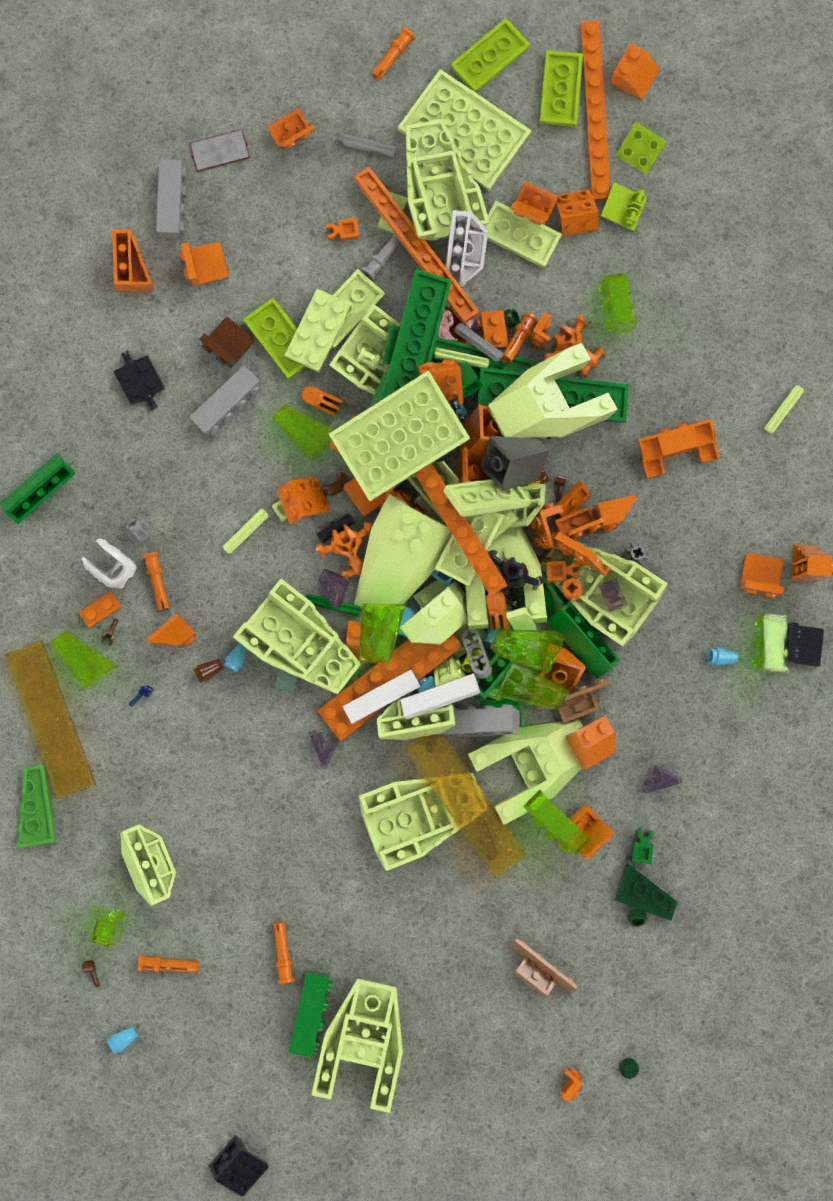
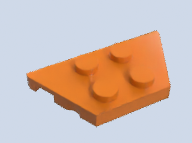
[551,532,609,577]

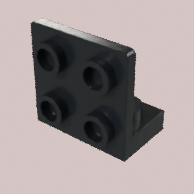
[781,622,824,667]
[209,1135,269,1197]

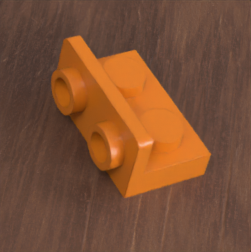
[528,312,551,350]

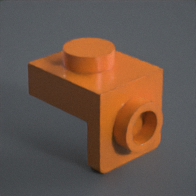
[560,1067,583,1103]

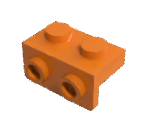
[476,310,508,350]

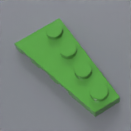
[16,764,57,849]

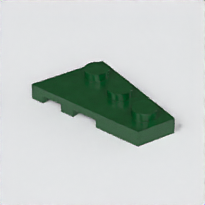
[615,863,678,921]

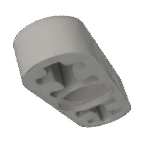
[462,629,492,678]

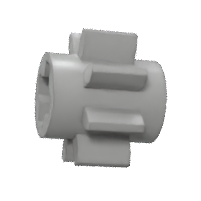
[125,519,150,542]
[625,542,649,565]

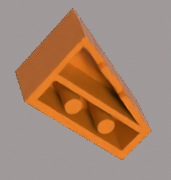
[791,544,833,583]

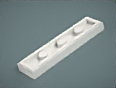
[343,670,421,724]
[400,674,480,719]

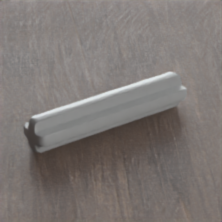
[342,134,396,157]
[454,323,503,362]

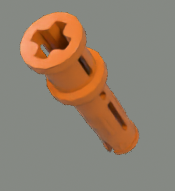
[371,27,415,81]
[501,312,538,364]
[142,552,170,611]
[273,921,295,984]
[138,954,199,974]

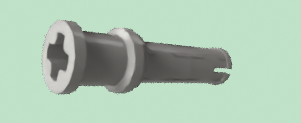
[361,234,401,281]

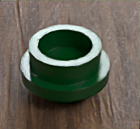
[504,309,520,328]
[627,909,647,927]
[619,1058,639,1079]

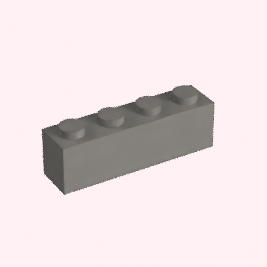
[156,160,187,239]
[189,365,261,437]
[440,704,520,738]

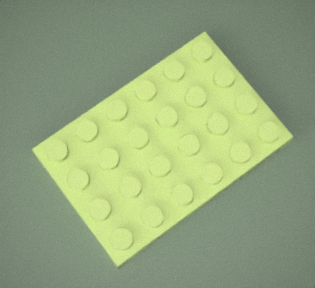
[398,69,531,192]
[329,370,470,501]

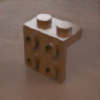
[199,317,254,368]

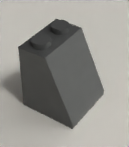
[480,436,549,491]

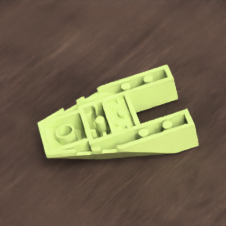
[487,343,617,439]
[465,527,547,630]
[468,719,582,824]
[311,978,403,1113]

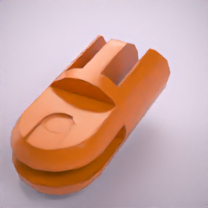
[301,386,343,417]
[486,591,510,631]

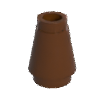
[194,659,224,683]

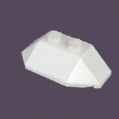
[445,210,488,287]

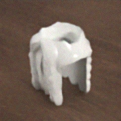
[82,538,137,589]

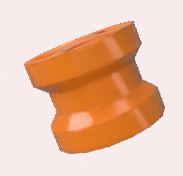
[562,578,582,601]

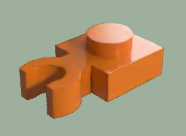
[326,218,359,241]
[547,561,580,582]

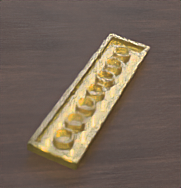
[5,640,96,799]
[405,734,527,879]

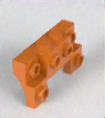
[637,419,720,479]

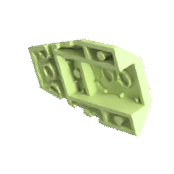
[406,119,490,241]
[329,304,400,395]
[354,494,452,622]
[541,541,668,647]
[232,579,361,694]
[359,773,487,871]

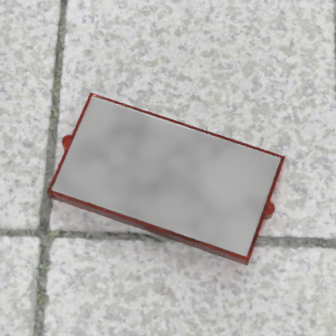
[190,129,250,172]

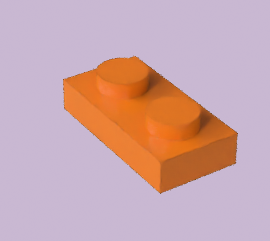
[555,481,591,518]
[78,591,122,629]

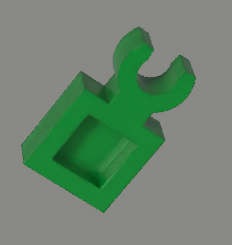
[630,828,654,864]

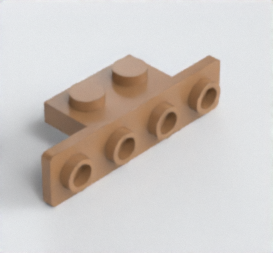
[537,678,611,723]
[509,938,579,997]

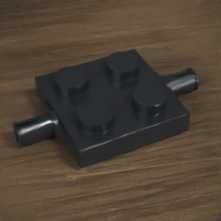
[113,351,165,410]

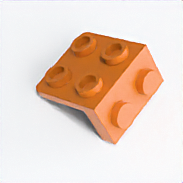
[267,108,315,149]
[510,181,559,225]
[556,190,599,237]
[179,242,229,287]
[418,359,463,405]
[276,476,330,525]
[344,478,396,516]
[529,503,563,550]
[554,506,604,541]
[739,553,784,599]
[557,804,614,860]

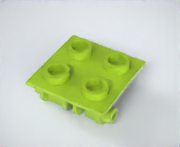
[615,122,667,175]
[601,182,647,231]

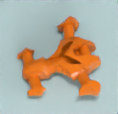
[544,316,606,378]
[315,522,372,582]

